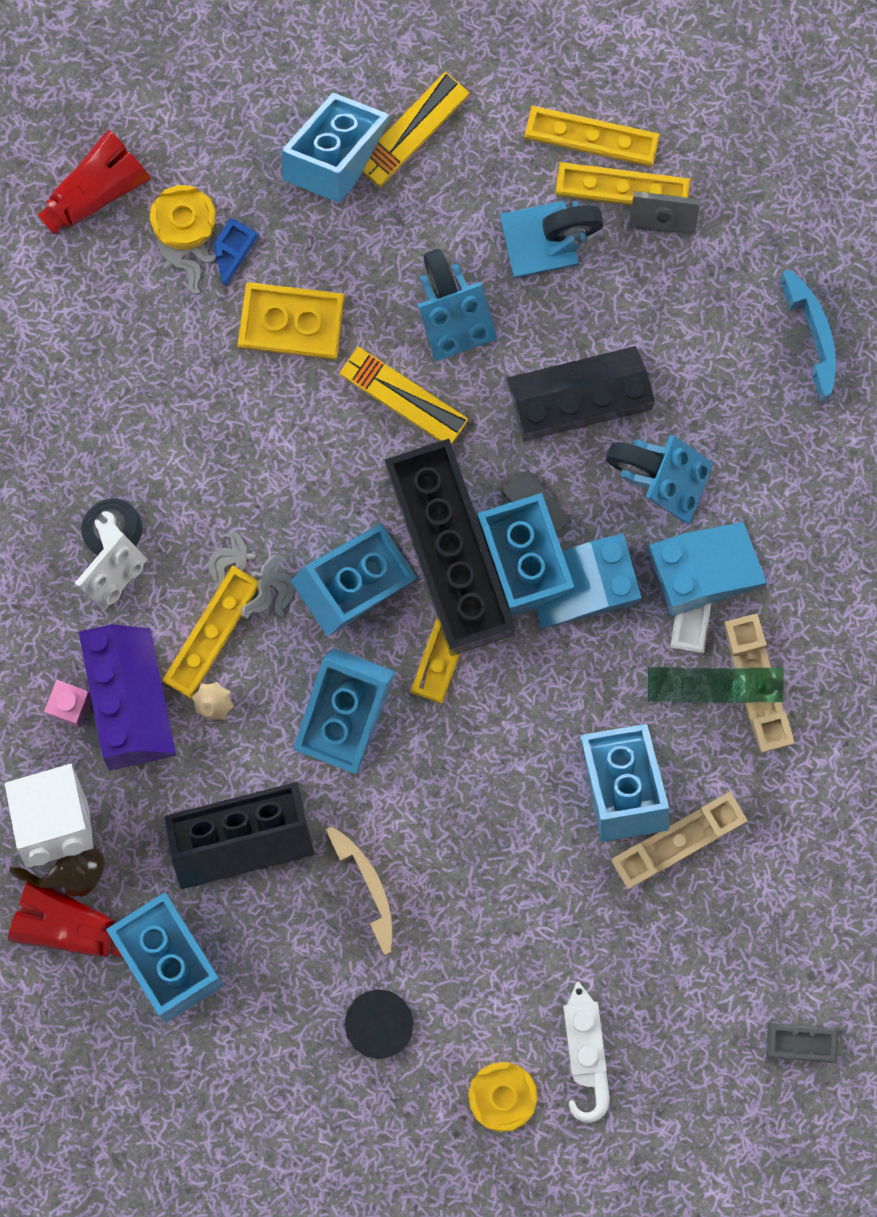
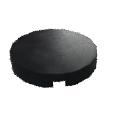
[344,989,414,1059]

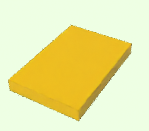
[237,282,345,360]

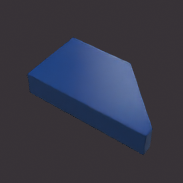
[213,217,259,287]

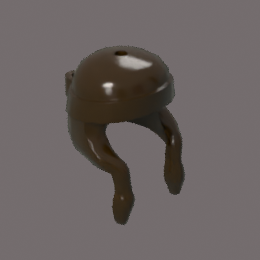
[9,844,105,897]

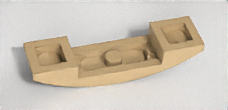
[724,613,795,753]
[611,791,748,889]
[326,827,393,956]

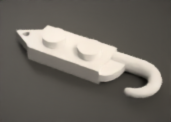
[563,982,610,1123]

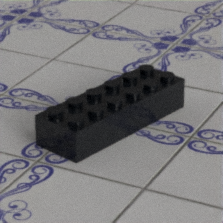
[385,438,515,657]

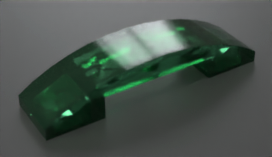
[648,667,784,703]

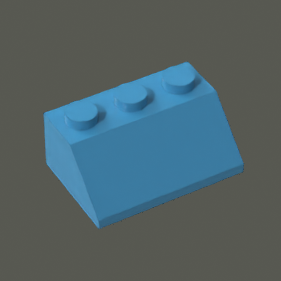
[477,493,575,616]

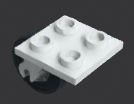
[75,498,148,611]

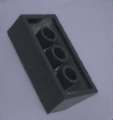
[506,346,655,442]
[165,782,315,889]

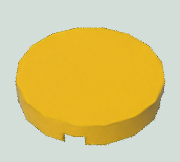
[150,185,216,250]
[468,1062,538,1132]

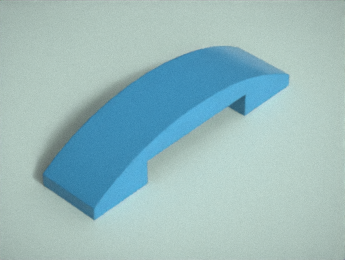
[780,269,836,403]

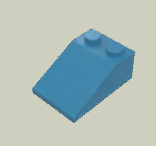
[281,93,390,203]
[648,522,767,617]
[291,523,418,637]
[535,533,641,629]
[293,647,396,774]
[580,724,669,842]
[106,892,225,1023]

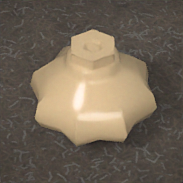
[192,682,234,722]

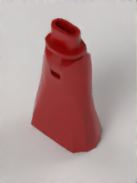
[37,129,151,235]
[8,882,124,959]

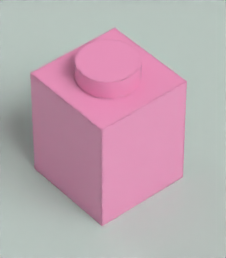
[44,680,92,728]

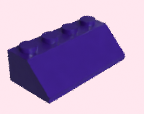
[79,624,176,771]

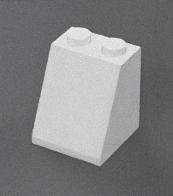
[4,764,94,868]

